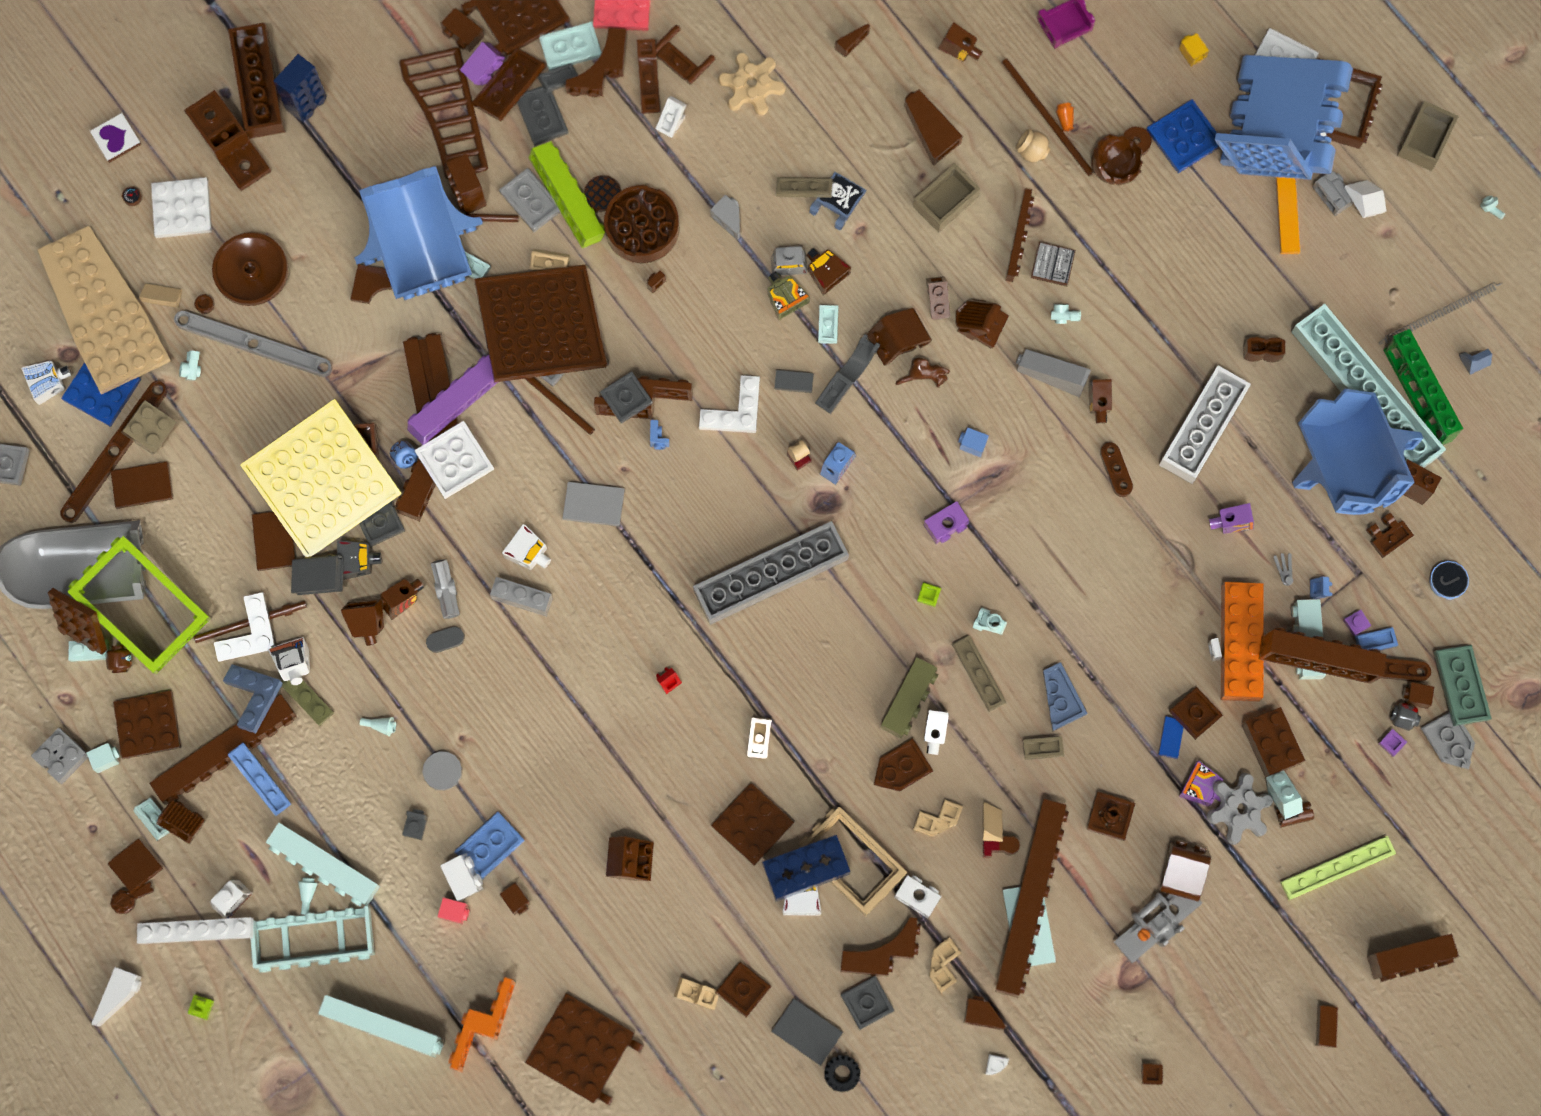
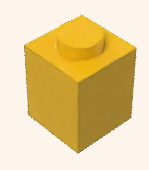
[1179,33,1209,66]

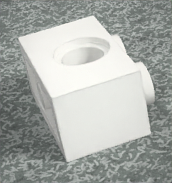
[894,875,941,919]

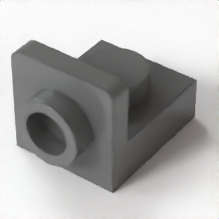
[402,809,428,840]

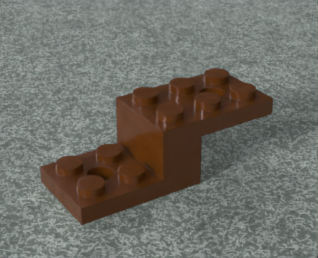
[184,90,271,192]
[594,376,693,420]

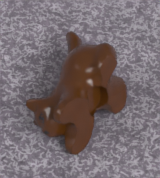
[895,358,950,388]

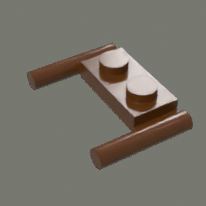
[656,24,716,85]

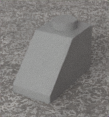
[710,195,740,240]

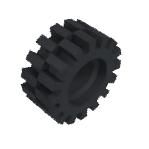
[824,1055,861,1092]

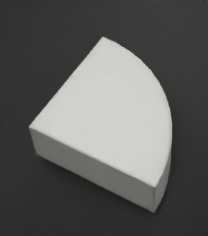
[985,1054,1009,1075]

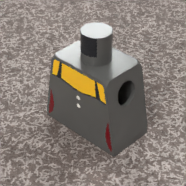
[337,540,382,580]

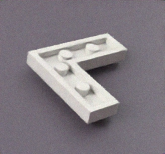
[699,375,760,433]
[214,592,275,662]

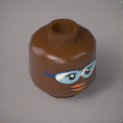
[105,645,132,673]

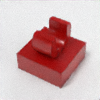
[656,668,682,694]

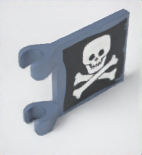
[809,172,866,230]

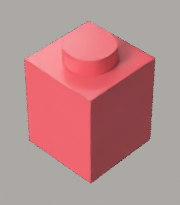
[438,898,470,925]

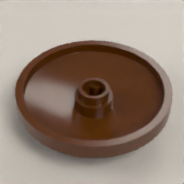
[212,233,288,306]

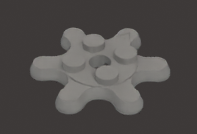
[1207,773,1273,845]

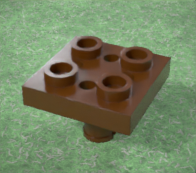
[1087,792,1135,841]

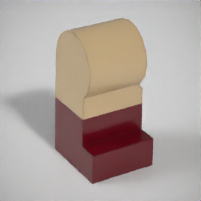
[787,440,811,471]

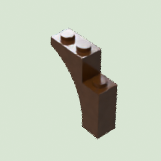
[565,27,627,98]
[840,917,921,977]

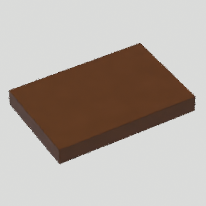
[111,462,173,509]
[252,512,296,571]

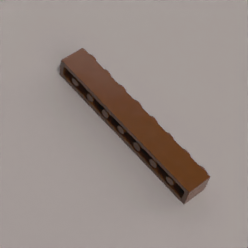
[149,694,297,805]

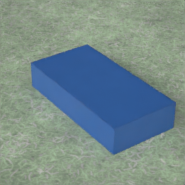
[1158,717,1184,759]

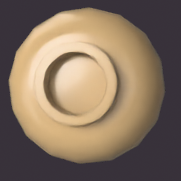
[1016,129,1050,163]

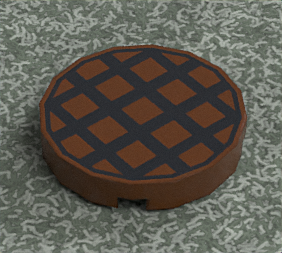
[584,175,621,212]

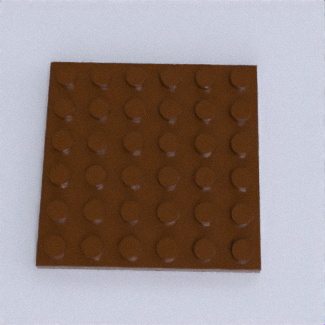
[474,265,607,383]

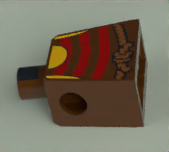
[380,579,424,620]

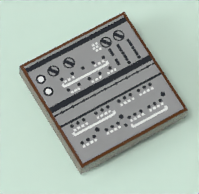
[1031,242,1076,287]

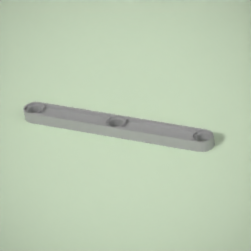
[174,311,332,377]

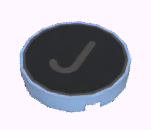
[1429,561,1469,600]

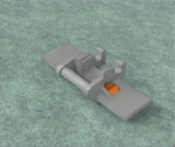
[1114,893,1202,963]

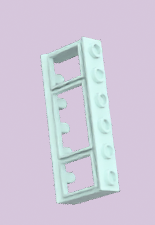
[251,906,375,972]

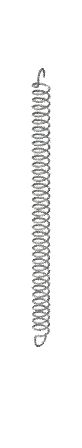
[1379,282,1502,344]

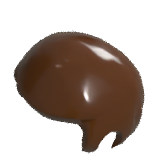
[1092,134,1143,185]

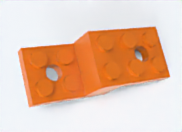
[448,977,516,1072]

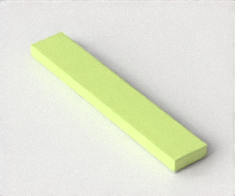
[1280,836,1396,900]

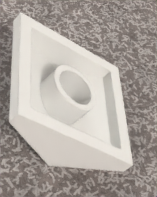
[1344,180,1386,218]

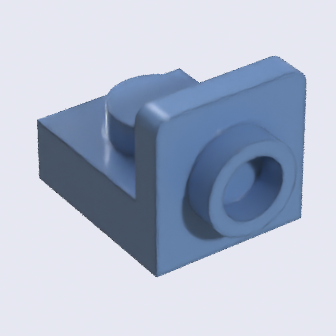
[650,420,669,450]

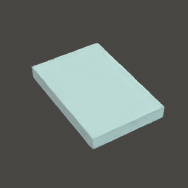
[539,22,601,71]

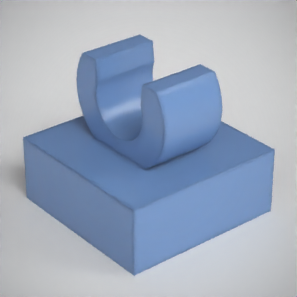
[1310,576,1333,599]

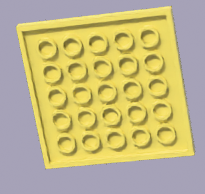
[241,399,402,558]

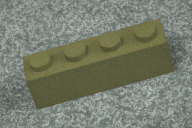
[881,657,939,739]

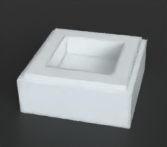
[1208,638,1222,661]

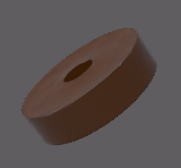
[1123,127,1152,156]

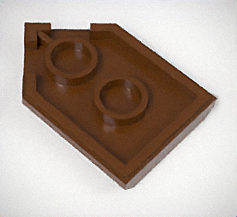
[874,738,933,792]

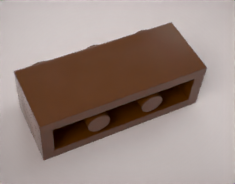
[395,459,436,522]

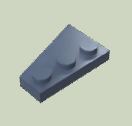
[1043,662,1088,732]

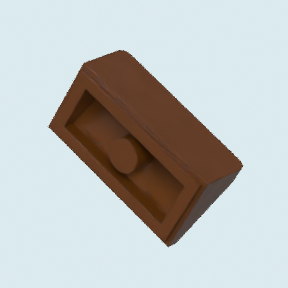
[1316,1005,1338,1048]

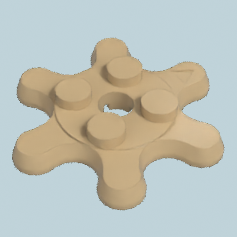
[718,53,786,115]

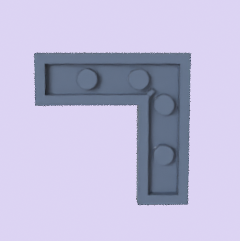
[223,664,283,734]

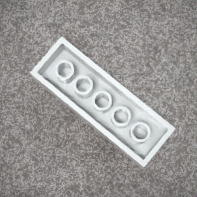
[1159,366,1251,484]

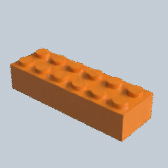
[1221,582,1264,702]

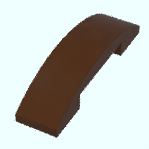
[637,39,660,114]

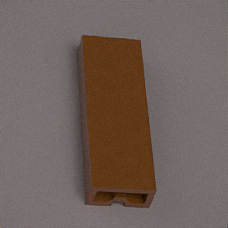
[403,333,459,442]

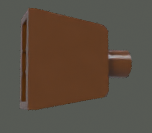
[341,599,384,646]

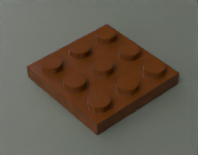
[48,588,107,655]
[113,690,181,759]
[711,783,794,866]

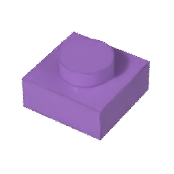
[1343,610,1371,636]
[1378,729,1407,757]

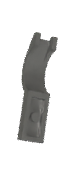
[815,334,880,415]

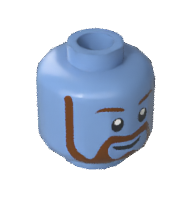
[390,441,418,469]

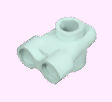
[1051,304,1081,324]
[179,351,201,381]
[973,608,1007,635]

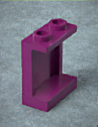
[1037,0,1095,49]

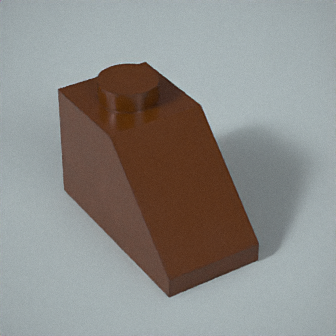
[964,996,1005,1030]

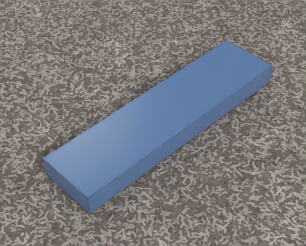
[227,742,291,816]

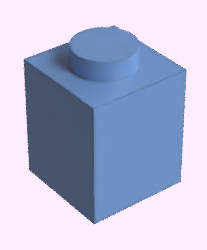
[958,428,989,458]

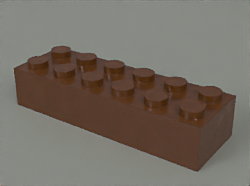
[228,22,285,139]
[1259,628,1387,684]

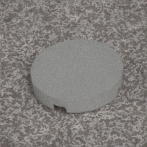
[423,751,462,791]

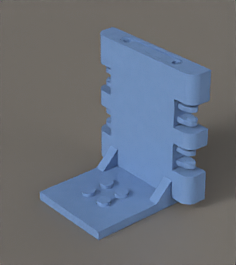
[1215,55,1353,180]

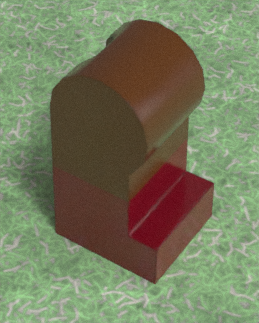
[983,836,1020,858]

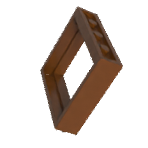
[1317,58,1383,149]

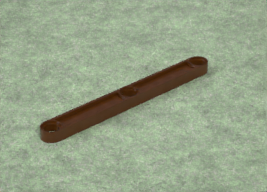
[60,381,167,523]

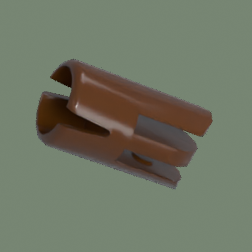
[1275,801,1314,828]

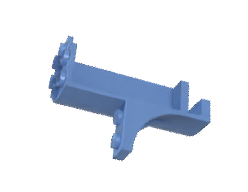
[354,166,483,300]
[1292,389,1423,515]

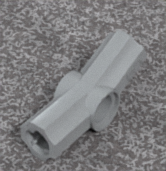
[431,559,460,619]

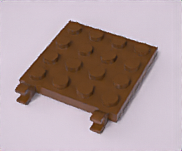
[461,0,570,56]
[525,993,644,1106]

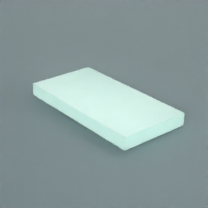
[1002,887,1056,966]

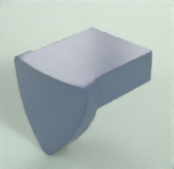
[1459,349,1492,375]

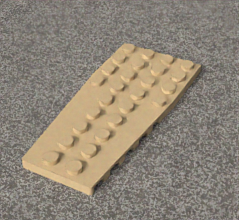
[38,226,171,395]

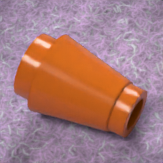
[1056,103,1074,131]

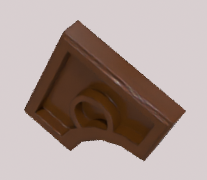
[350,264,392,304]

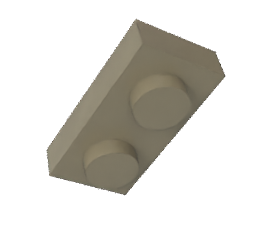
[1023,736,1064,760]

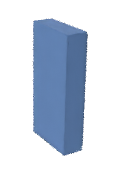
[1355,627,1398,651]

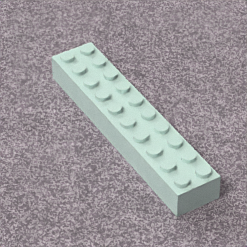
[1292,304,1446,468]

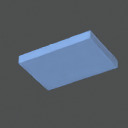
[454,812,525,880]

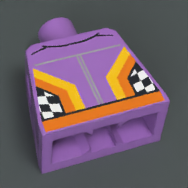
[1209,503,1254,534]
[1179,761,1224,806]

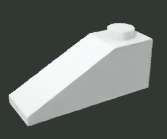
[92,967,142,1027]

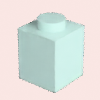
[86,743,120,773]

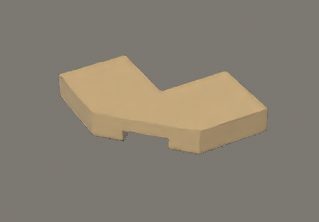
[913,800,963,837]
[929,937,961,993]

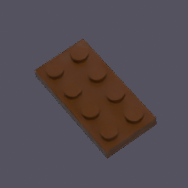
[472,48,546,122]

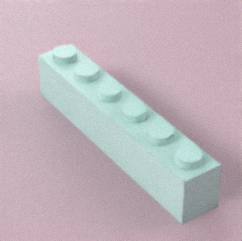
[266,823,380,907]

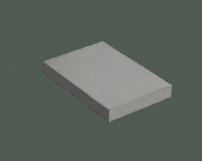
[499,168,560,232]
[563,482,625,527]

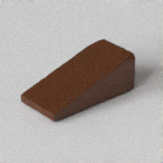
[835,23,870,58]

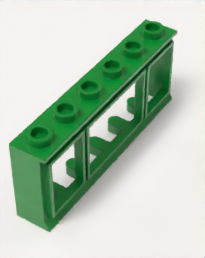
[1383,329,1464,445]

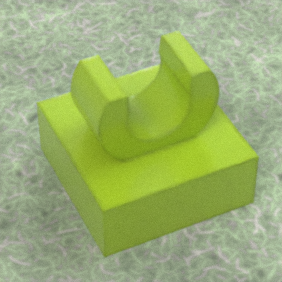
[187,995,214,1020]

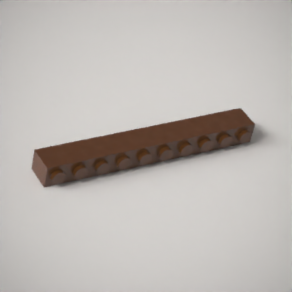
[995,799,1069,998]

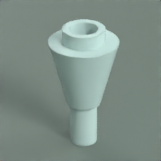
[360,717,396,736]
[298,878,318,915]

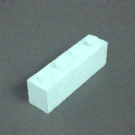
[1291,599,1326,680]

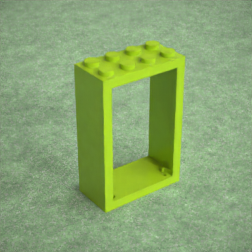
[67,536,211,674]

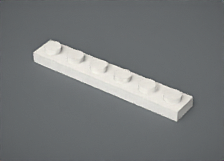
[137,917,253,944]

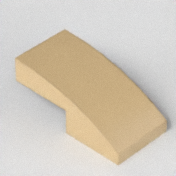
[674,978,719,1010]

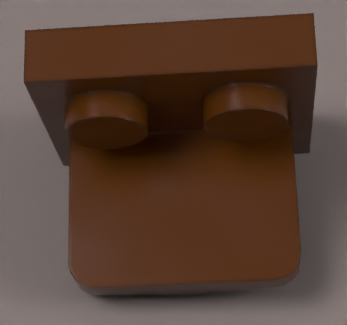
[955,299,1009,349]

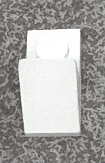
[656,96,687,138]

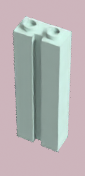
[318,995,444,1058]

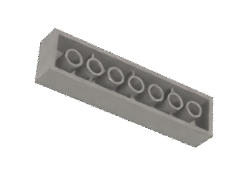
[693,521,849,625]

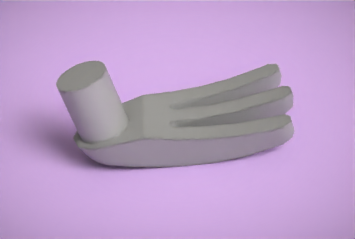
[1274,553,1293,586]

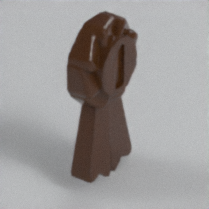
[110,882,154,914]

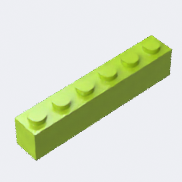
[528,141,605,249]

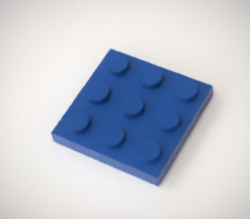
[1147,99,1220,174]
[61,362,141,427]

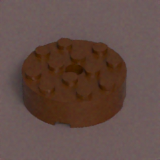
[604,185,679,263]

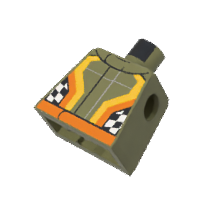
[767,272,810,320]

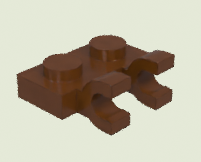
[1366,512,1414,558]

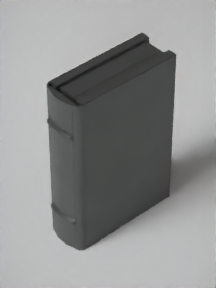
[291,555,344,595]

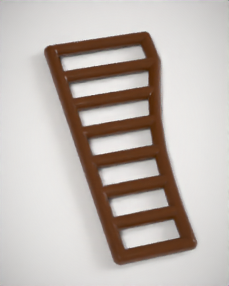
[399,47,488,180]

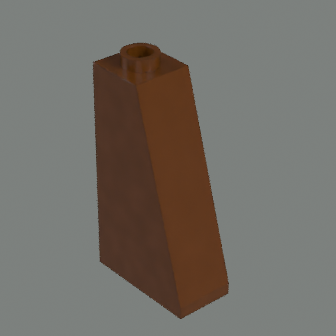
[904,89,963,165]

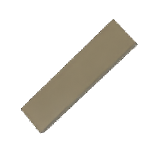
[952,635,1006,712]

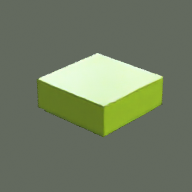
[917,582,941,607]

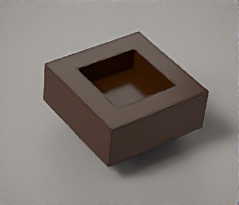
[647,271,666,294]
[1142,1064,1163,1085]

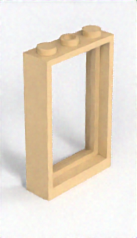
[798,807,908,917]

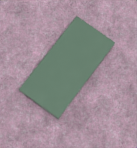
[1434,645,1492,726]

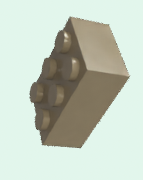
[1398,101,1459,171]
[913,163,980,233]

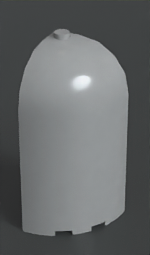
[0,520,146,609]

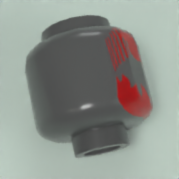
[1390,703,1421,731]

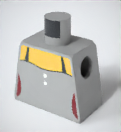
[771,246,807,275]

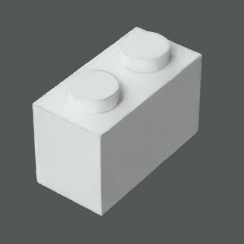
[440,854,484,901]

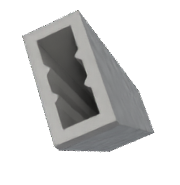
[1016,349,1091,398]

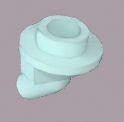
[1480,196,1505,220]

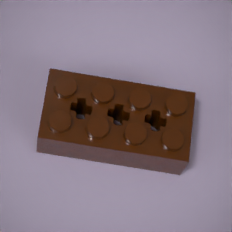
[1367,934,1459,982]

